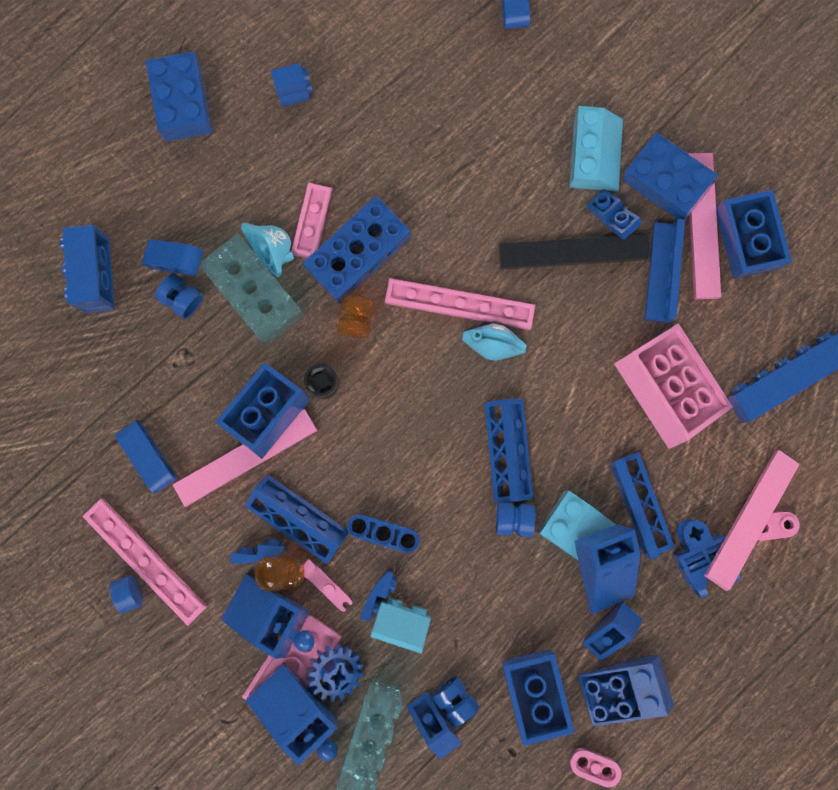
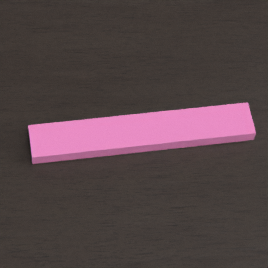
[688,153,721,299]
[385,278,535,330]
[173,409,318,507]
[704,450,800,591]
[82,498,208,626]

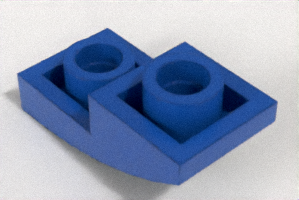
[586,189,642,240]
[230,539,287,564]
[360,570,397,622]

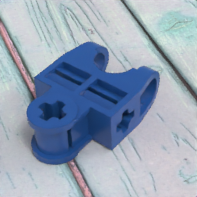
[673,519,740,599]

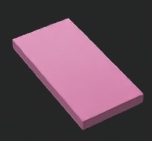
[242,614,342,700]

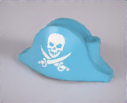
[241,223,294,278]
[462,324,527,361]

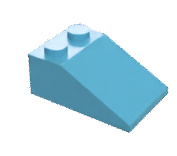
[537,491,616,560]

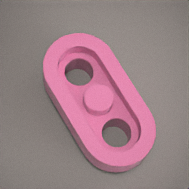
[758,512,800,541]
[569,748,621,787]

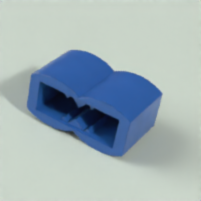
[271,63,313,107]

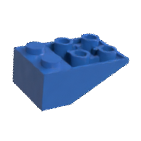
[574,524,640,614]
[578,654,674,726]

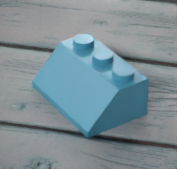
[569,106,623,191]

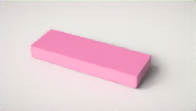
[291,183,333,258]

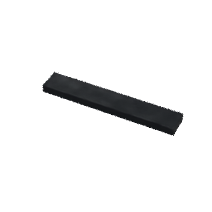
[499,234,649,270]

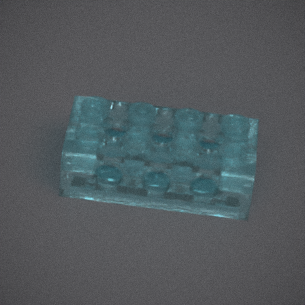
[200,233,304,346]
[335,679,403,790]

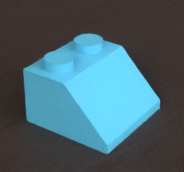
[370,597,431,653]

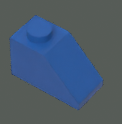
[582,602,642,661]
[406,692,462,759]

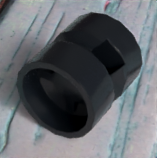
[304,364,340,400]

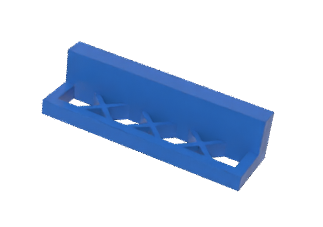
[644,219,685,323]
[485,399,533,503]
[609,452,675,559]
[245,474,349,564]

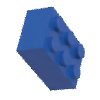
[145,51,213,142]
[623,132,718,220]
[716,190,792,279]
[60,225,115,313]
[215,363,310,459]
[501,649,575,746]

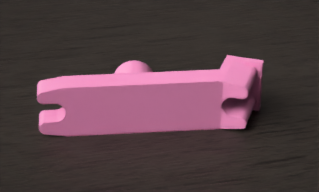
[298,559,353,612]

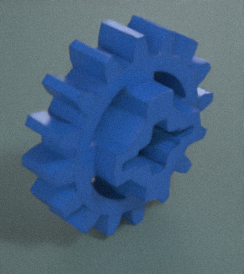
[306,643,363,702]

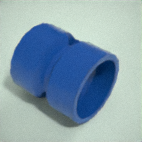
[155,273,203,320]
[496,502,535,538]
[431,676,480,727]

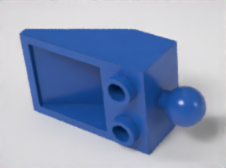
[221,574,315,659]
[245,663,338,766]

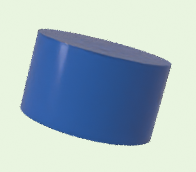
[110,575,143,614]

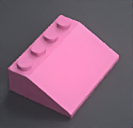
[614,323,733,449]

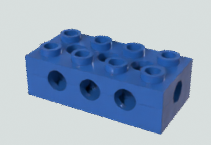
[303,196,411,305]

